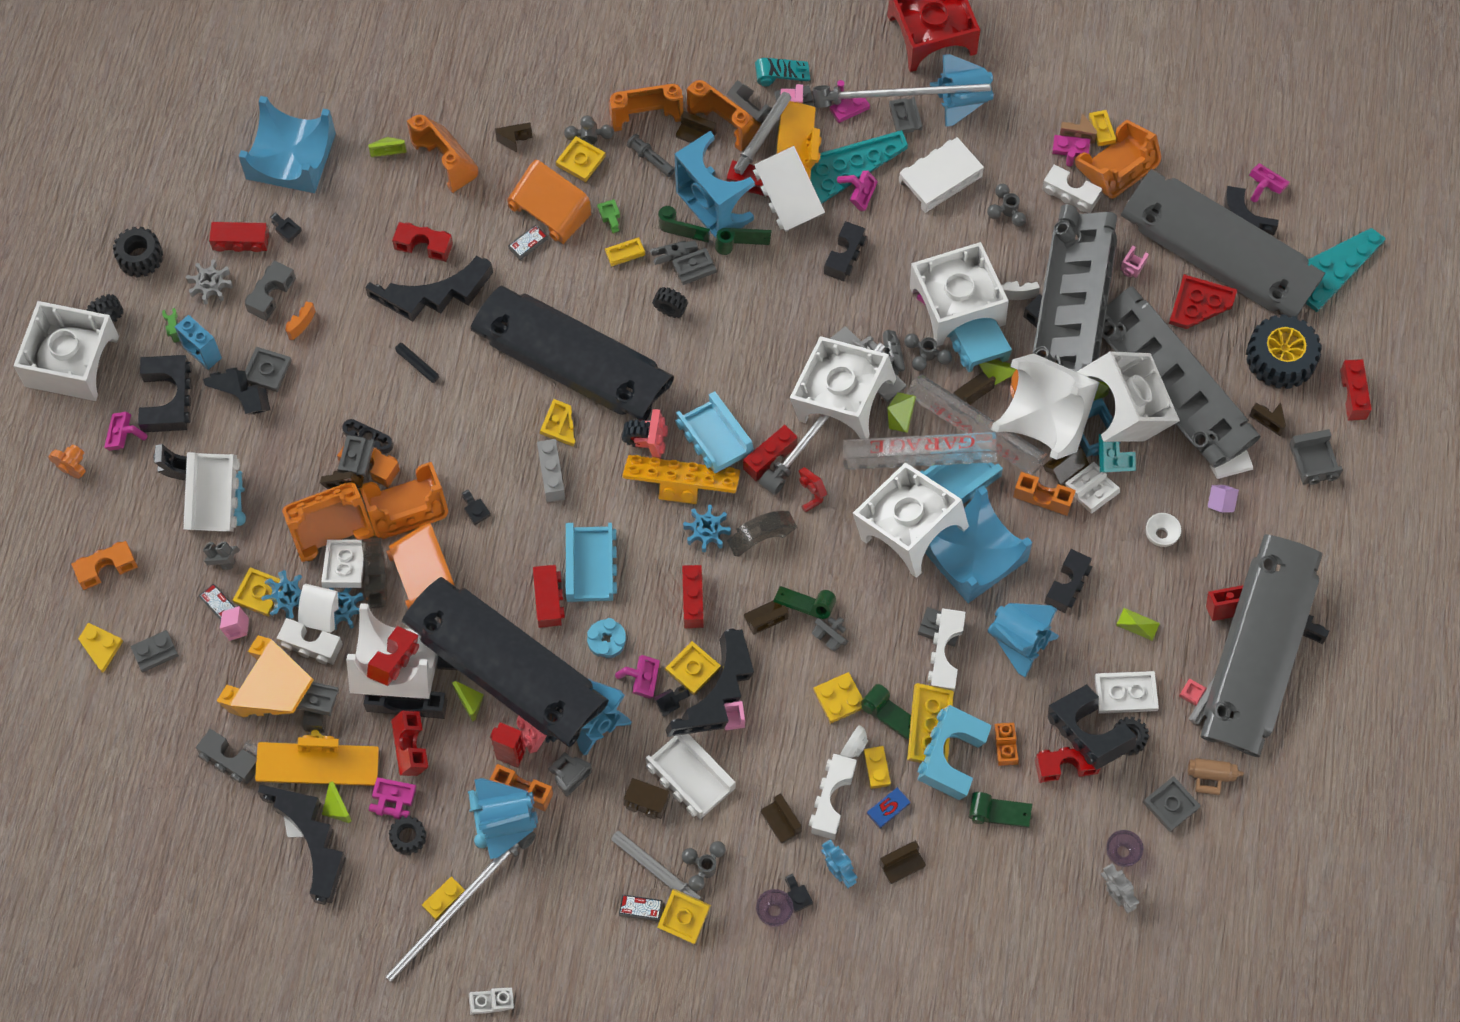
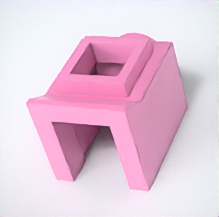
[1120,246,1149,278]

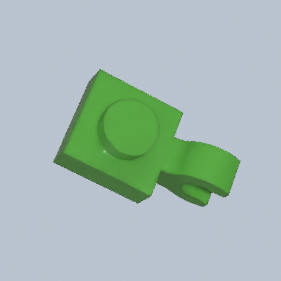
[597,199,620,233]
[162,308,180,343]

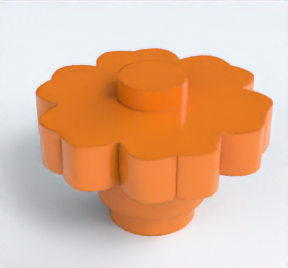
[48,444,86,479]

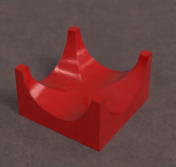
[887,0,980,72]

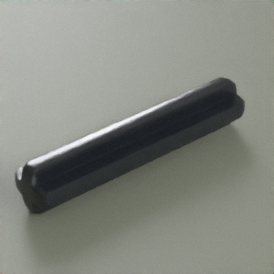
[395,343,439,383]

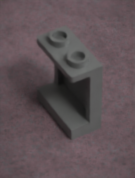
[727,80,772,123]
[1289,429,1343,485]

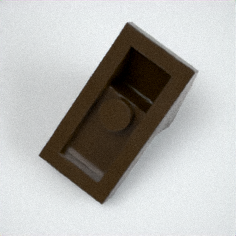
[495,122,533,152]
[1249,402,1286,437]

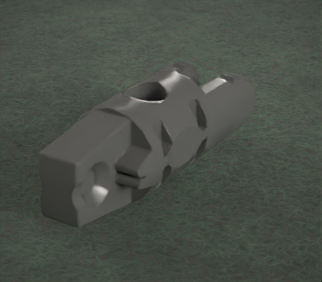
[650,240,698,265]
[883,330,905,375]

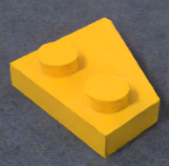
[539,399,575,447]
[78,623,123,673]

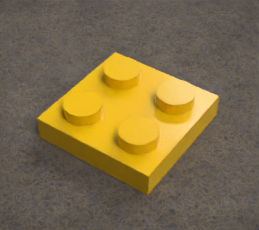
[555,136,606,182]
[232,567,280,617]
[665,641,721,695]
[813,672,863,724]
[657,889,711,944]

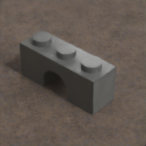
[245,260,296,321]
[196,729,257,784]

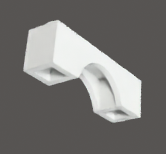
[927,608,966,691]
[809,754,857,840]

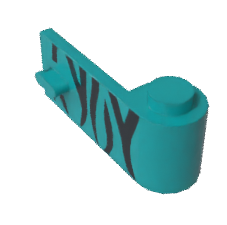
[755,58,811,87]

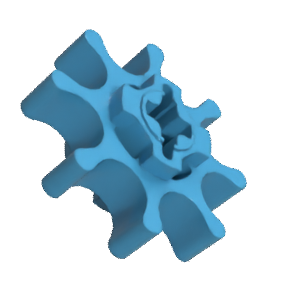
[683,505,731,553]
[261,570,302,619]
[329,588,364,630]
[821,839,858,889]

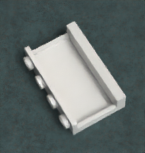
[899,137,984,213]
[753,146,825,232]
[183,452,240,532]
[646,734,736,820]

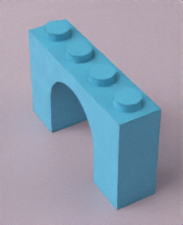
[917,705,992,800]

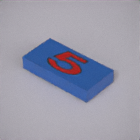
[867,787,910,828]

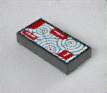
[508,225,548,260]
[198,583,235,621]
[619,894,663,921]

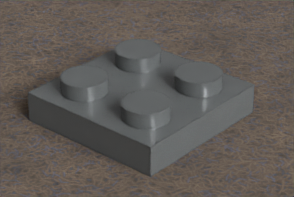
[245,347,292,392]
[1143,776,1201,832]

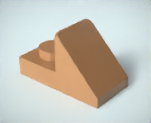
[1059,114,1097,143]

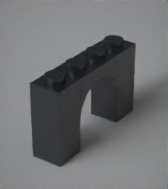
[138,355,192,433]
[1047,684,1136,770]

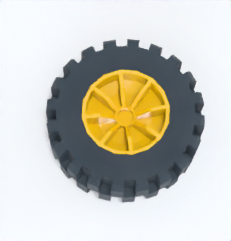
[1246,315,1322,389]

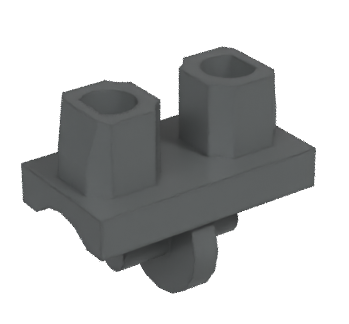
[203,541,240,570]
[812,617,849,652]

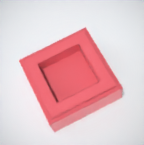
[1179,678,1207,706]

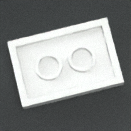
[321,540,366,588]
[1094,671,1159,714]

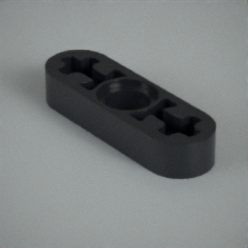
[342,419,393,454]

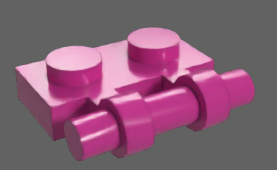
[369,777,417,820]

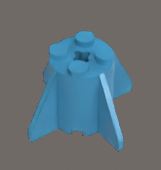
[930,54,994,126]
[988,603,1059,677]
[577,679,632,755]
[474,778,538,859]

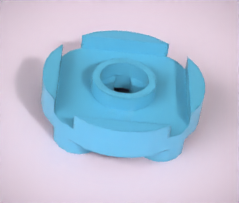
[587,618,626,658]

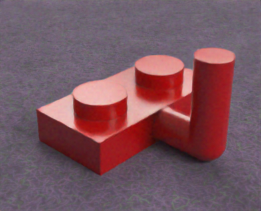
[798,467,828,512]

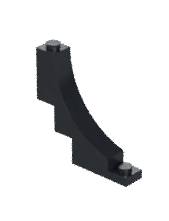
[365,255,493,322]
[666,628,754,737]
[258,785,346,905]

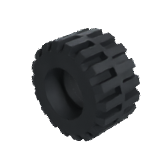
[113,227,163,277]

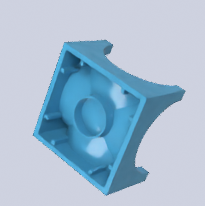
[239,96,336,193]
[674,131,755,238]
[925,486,1033,603]

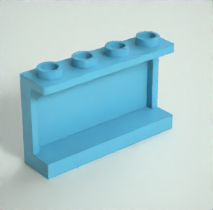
[947,318,1012,372]
[675,391,754,473]
[920,437,1003,504]
[566,523,617,602]

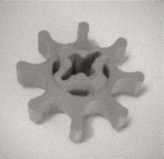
[186,259,233,304]
[1101,863,1139,914]

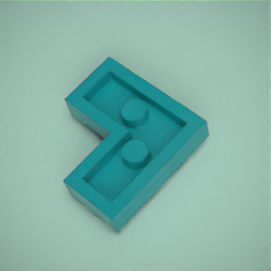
[1099,434,1136,472]

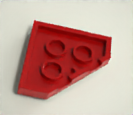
[1169,274,1237,329]

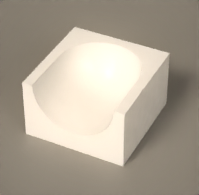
[13,301,119,401]
[1077,351,1180,442]

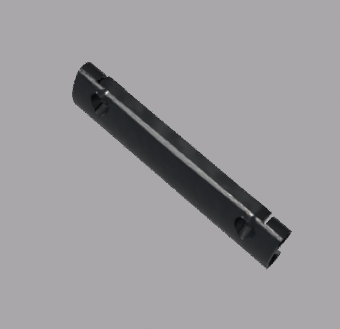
[471,285,674,421]
[402,577,609,747]

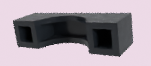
[363,691,448,719]

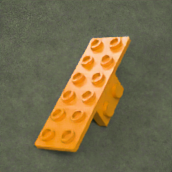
[777,101,822,179]
[622,455,740,504]
[255,735,379,786]

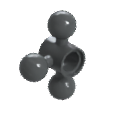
[564,115,614,144]
[987,183,1026,227]
[904,333,952,371]
[682,841,726,891]

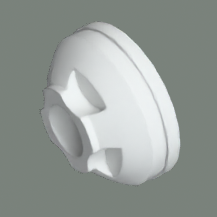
[1146,513,1181,547]
[840,725,869,758]

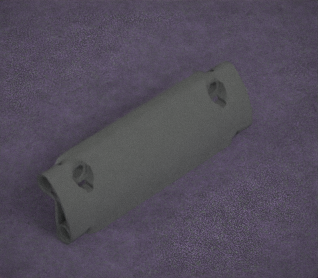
[1121,169,1325,318]
[1033,204,1117,372]
[1102,286,1261,468]
[1200,534,1323,757]

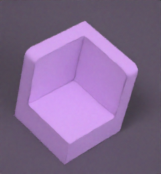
[1208,485,1239,513]

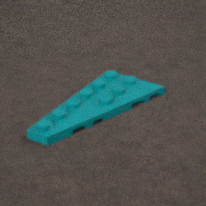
[810,130,908,204]
[1281,228,1386,312]

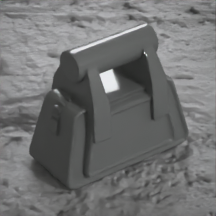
[548,752,592,796]

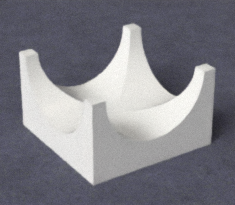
[910,242,1009,346]
[790,336,896,441]
[991,354,1099,459]
[853,463,969,578]
[346,604,440,699]

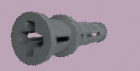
[627,134,675,177]

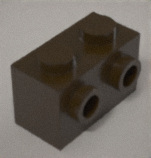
[623,778,670,819]

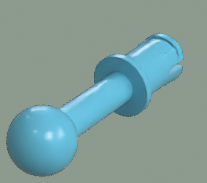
[234,471,246,526]
[468,790,487,848]

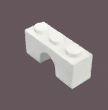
[1042,164,1102,213]
[277,618,343,665]

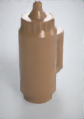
[1188,758,1244,795]

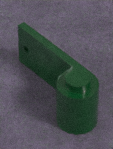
[658,206,710,243]
[715,228,772,255]
[773,586,836,619]
[861,684,911,740]
[969,792,1033,828]

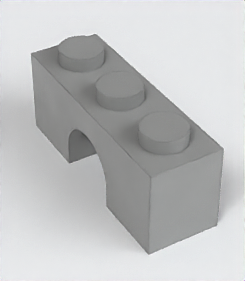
[537,439,565,502]

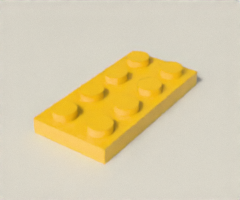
[907,683,954,763]

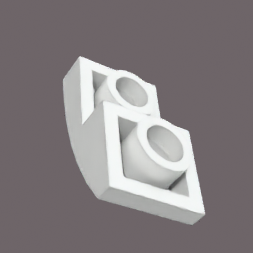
[1002,281,1040,300]
[469,988,514,1015]

